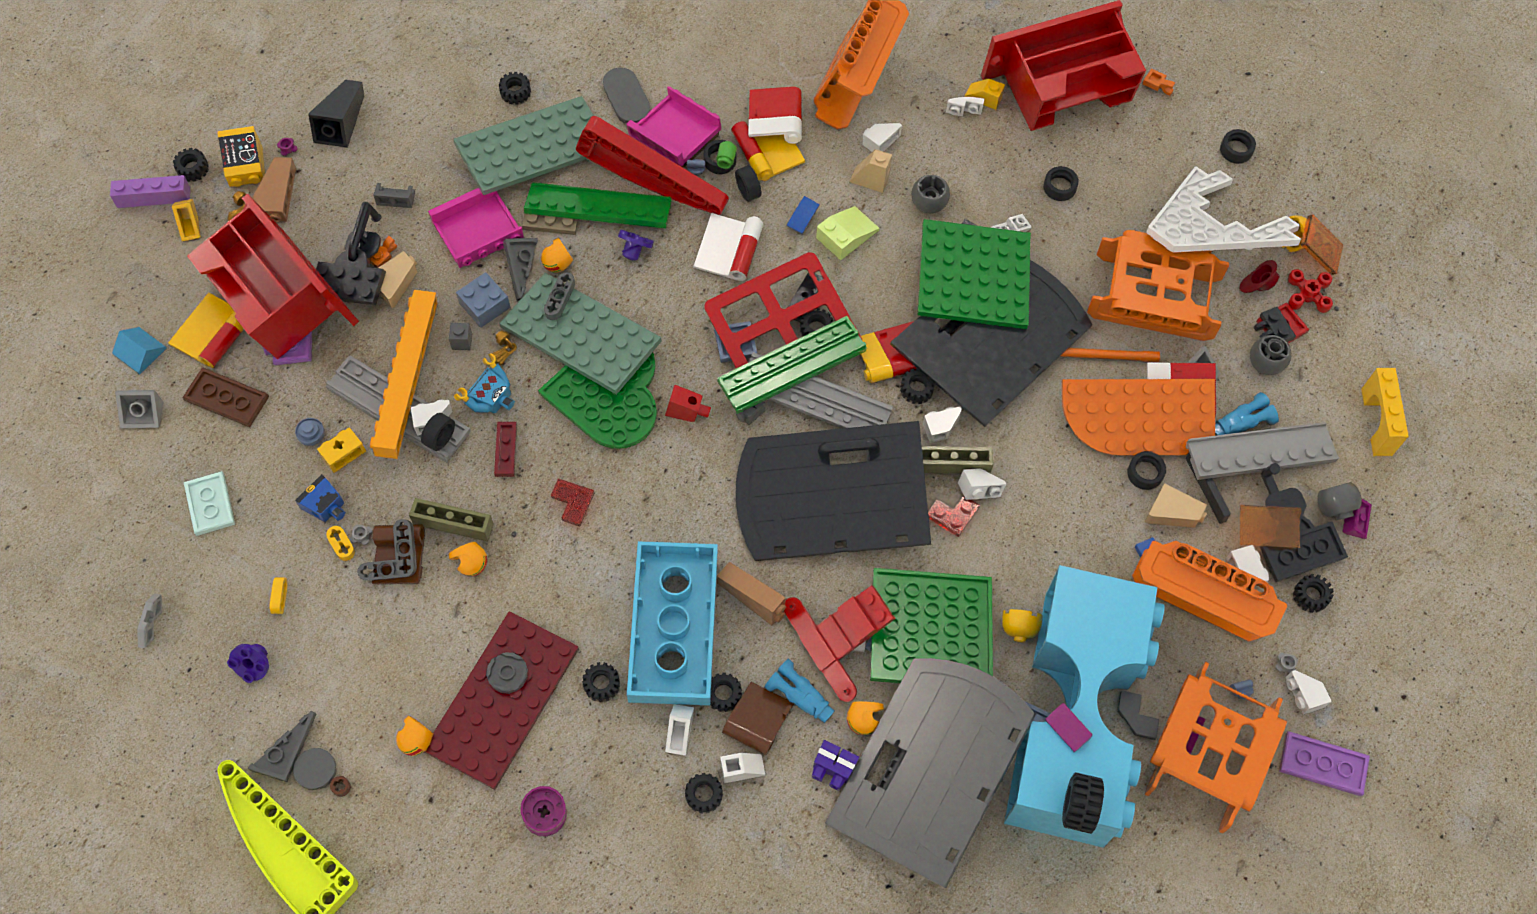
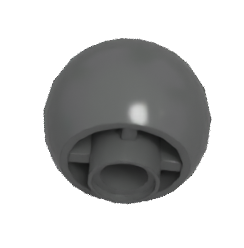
[911,175,950,214]
[1250,335,1292,375]
[1317,482,1362,521]

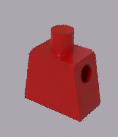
[665,385,711,422]

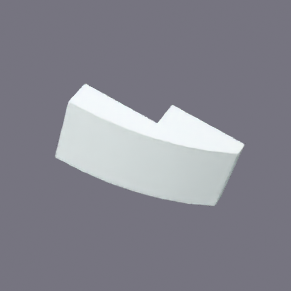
[946,97,984,116]
[991,214,1031,232]

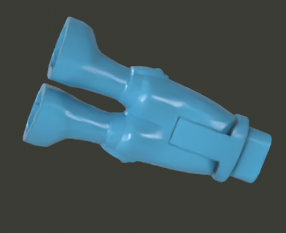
[1215,392,1279,436]
[764,658,835,723]

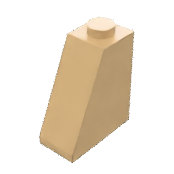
[850,149,892,193]
[379,251,417,308]
[1145,483,1207,528]

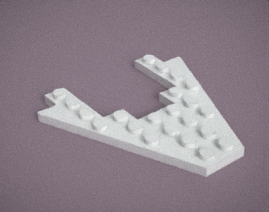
[1146,166,1301,252]

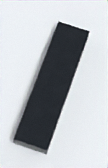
[1185,452,1231,524]

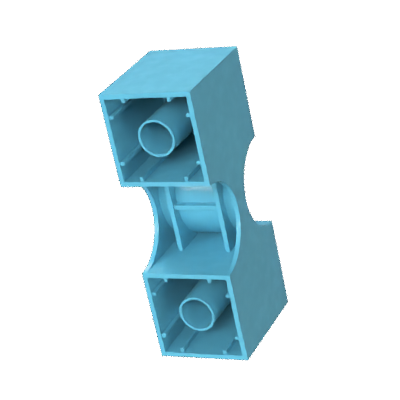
[1004,565,1165,848]

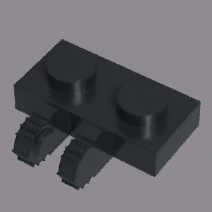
[1254,307,1296,342]

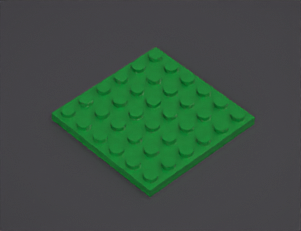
[917,219,1031,329]
[870,568,993,683]

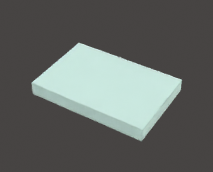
[184,471,235,536]

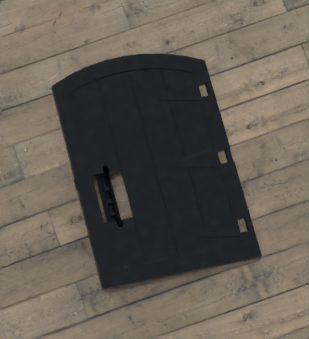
[890,260,1093,427]
[736,421,931,561]

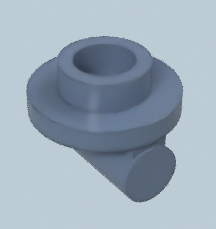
[687,159,705,175]
[1231,679,1254,699]

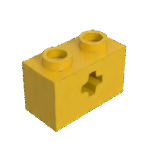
[317,427,366,473]

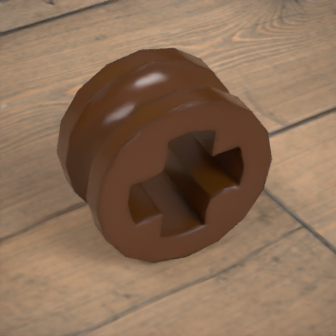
[330,776,351,797]

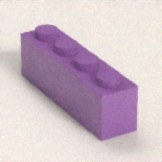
[110,175,190,208]

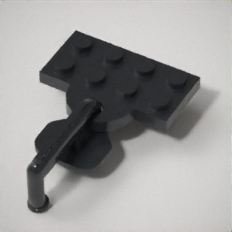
[316,202,386,305]
[1259,463,1348,583]

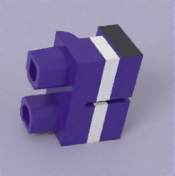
[812,740,860,791]

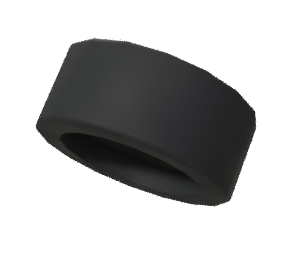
[1220,129,1256,164]
[703,140,737,175]
[735,165,762,202]
[1043,166,1079,201]
[421,413,455,451]
[1127,451,1166,490]

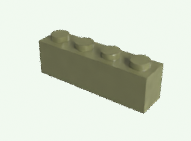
[922,446,994,474]
[409,498,494,542]

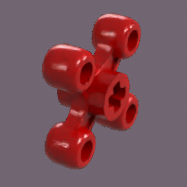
[1288,269,1333,313]

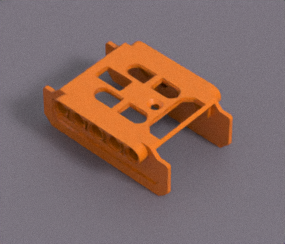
[814,0,909,130]
[1087,230,1229,341]
[1132,541,1287,642]
[1145,661,1287,834]

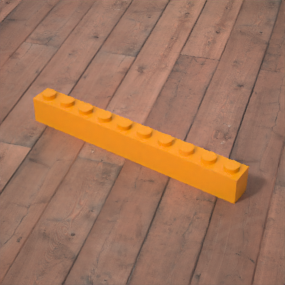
[370,290,438,459]

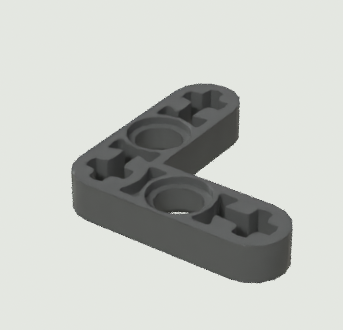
[357,519,417,581]

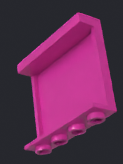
[626,86,722,166]
[428,188,524,268]

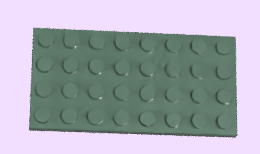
[454,96,594,195]
[499,272,662,395]

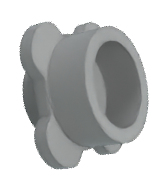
[350,525,372,545]
[1276,653,1298,674]

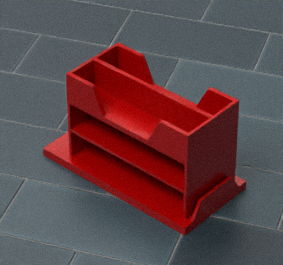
[981,0,1146,131]
[187,193,359,360]

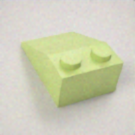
[816,206,880,260]

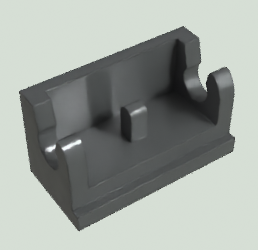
[373,183,415,208]

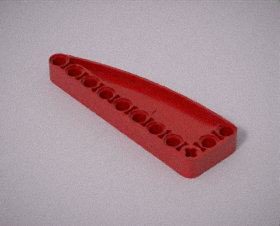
[576,116,729,215]

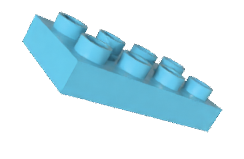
[627,541,718,706]

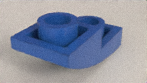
[787,196,820,234]

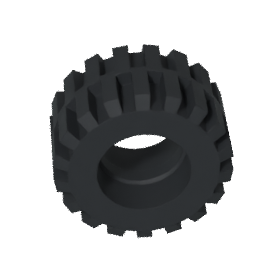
[1062,772,1104,834]

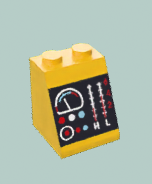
[217,126,265,187]

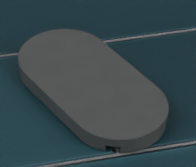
[603,67,650,123]

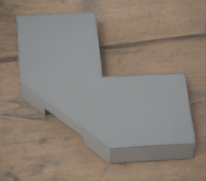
[137,594,162,648]

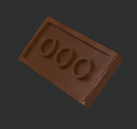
[182,367,269,428]

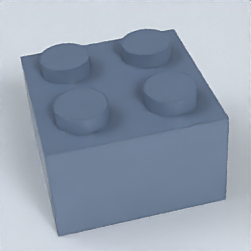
[456,272,511,328]

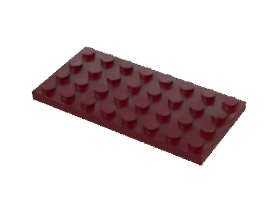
[424,611,579,790]

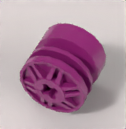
[520,786,567,837]

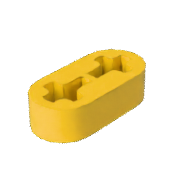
[326,526,355,561]
[270,577,288,614]

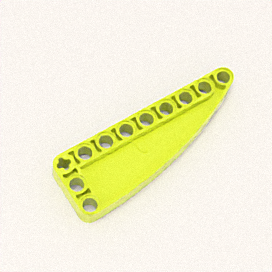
[217,760,358,914]

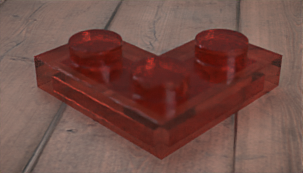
[551,478,595,527]
[928,495,980,537]

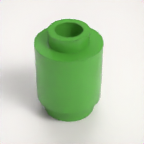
[716,141,737,169]

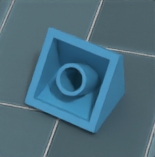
[112,327,167,374]

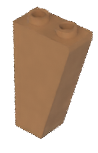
[252,157,296,222]
[717,562,786,626]

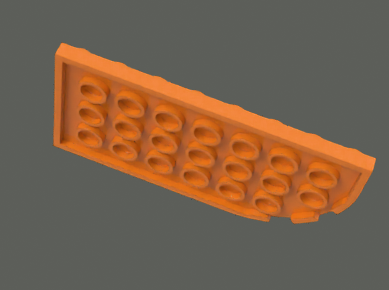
[1062,379,1215,455]

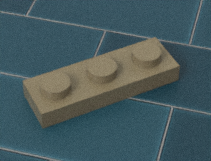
[522,213,579,235]

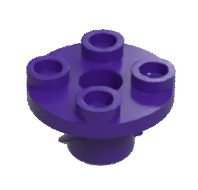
[618,229,654,261]
[227,644,269,683]

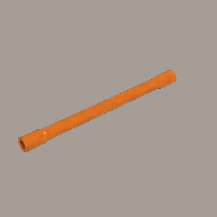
[1060,348,1160,363]

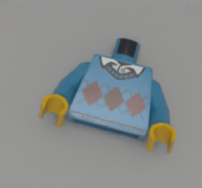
[454,353,515,413]

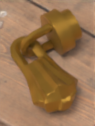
[228,191,246,221]
[490,330,517,365]

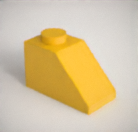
[965,79,1005,110]
[172,199,201,241]

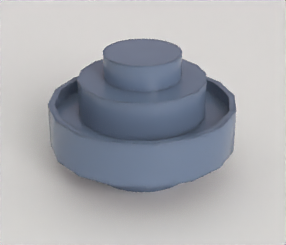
[295,418,325,446]

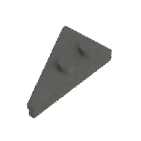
[503,238,538,301]
[248,711,316,782]

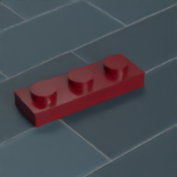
[494,422,517,477]

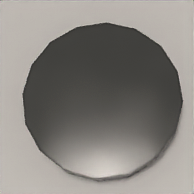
[486,652,528,693]
[293,748,336,790]

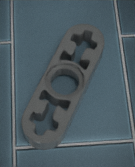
[544,272,575,320]

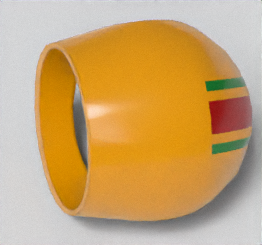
[541,238,573,273]
[448,542,488,576]
[846,701,884,735]
[396,715,433,756]

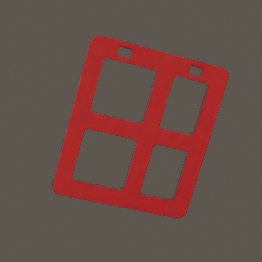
[704,252,862,368]

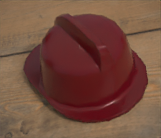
[1239,260,1280,293]

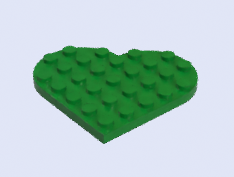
[538,352,657,449]

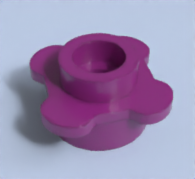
[277,137,298,156]

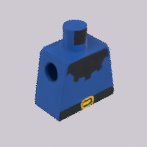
[295,474,346,522]

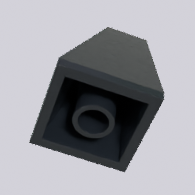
[308,79,364,148]

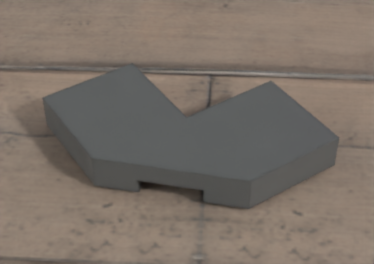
[1117,690,1159,740]

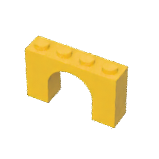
[1361,368,1409,456]

